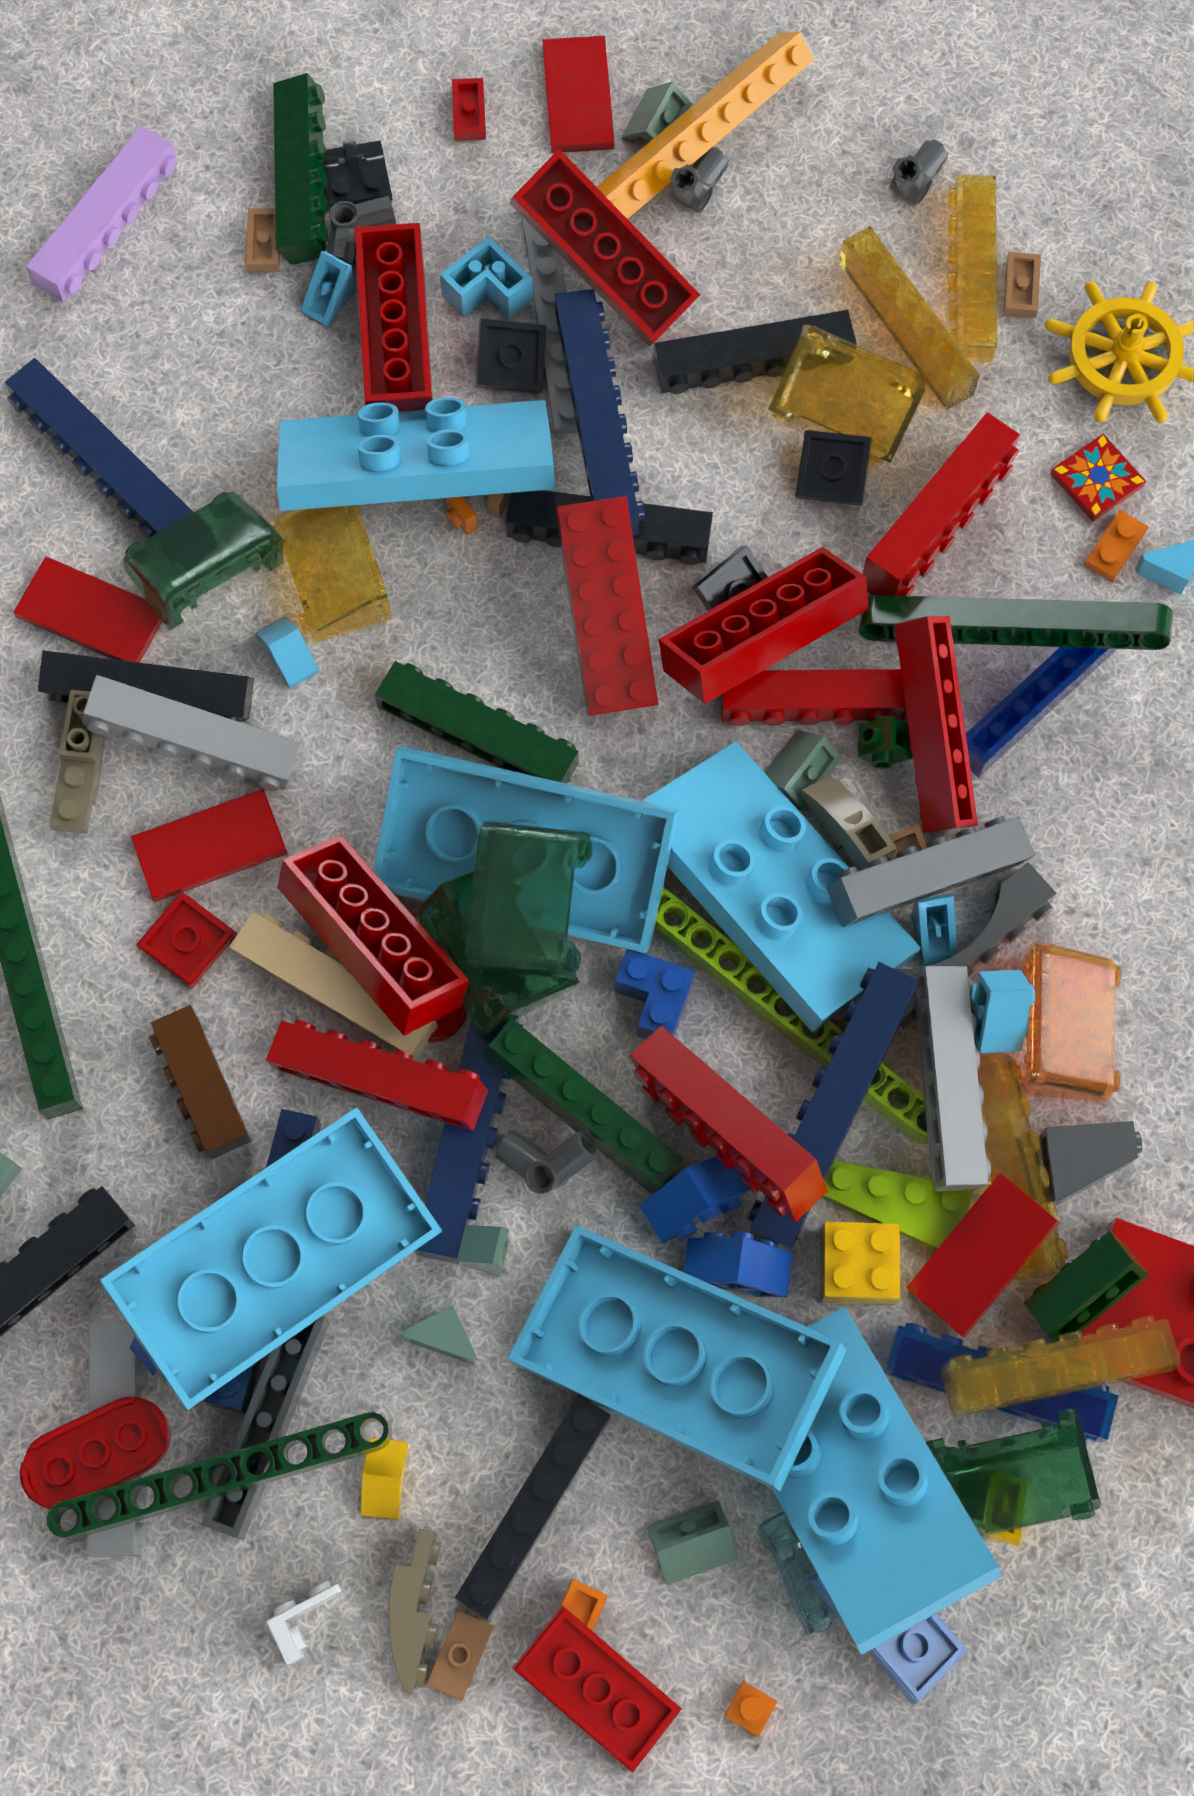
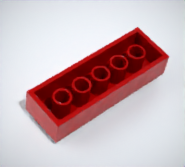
[510,149,700,346]
[355,223,433,411]
[862,412,1020,596]
[555,496,659,716]
[658,547,868,704]
[277,834,469,1036]
[630,1025,828,1222]

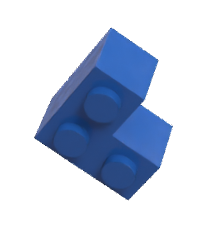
[615,949,695,1039]
[639,1157,750,1243]
[684,1231,792,1298]

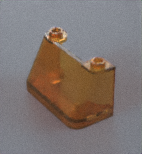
[1020,942,1121,1102]

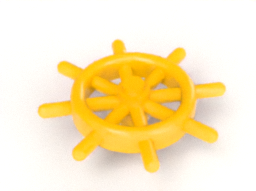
[1045,281,1194,423]

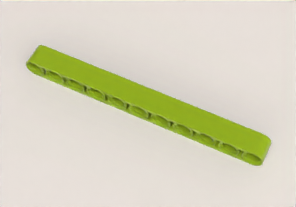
[654,887,928,1144]

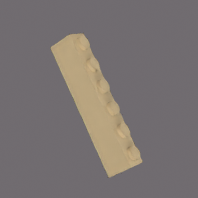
[229,911,438,1061]

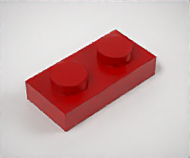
[452,78,486,141]

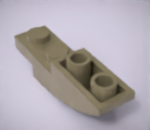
[50,690,104,834]
[800,775,897,871]
[389,1528,441,1695]

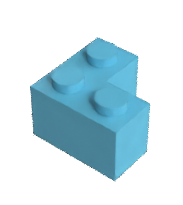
[440,236,534,319]
[970,970,1035,1053]

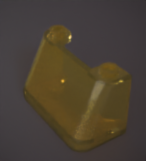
[768,324,926,463]
[269,505,392,644]

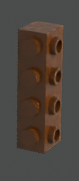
[149,1005,252,1160]

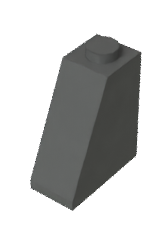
[1040,1121,1142,1207]

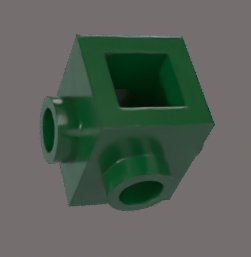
[857,715,913,769]

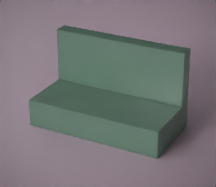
[621,82,692,144]
[765,730,842,810]
[647,1501,739,1585]

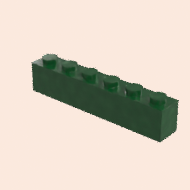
[273,73,328,265]
[375,661,579,784]
[482,1018,683,1194]

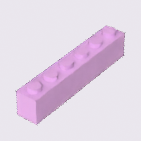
[26,126,177,302]

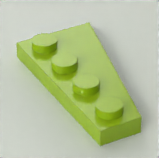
[822,1160,971,1249]

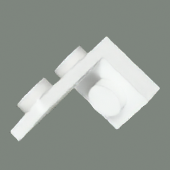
[267,1581,344,1665]

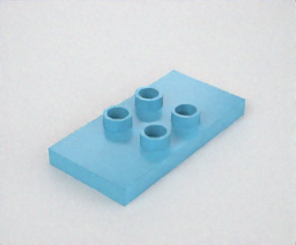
[276,397,555,511]
[642,741,921,1033]
[374,746,679,953]
[99,1107,442,1411]
[507,1225,847,1492]
[771,1306,1002,1655]

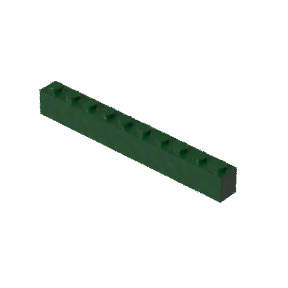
[0,796,83,1120]

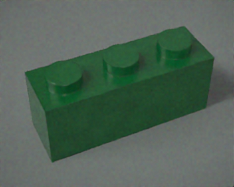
[1023,1230,1149,1347]

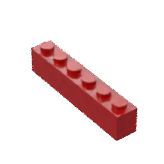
[895,616,978,833]
[721,669,908,726]
[265,1019,489,1131]

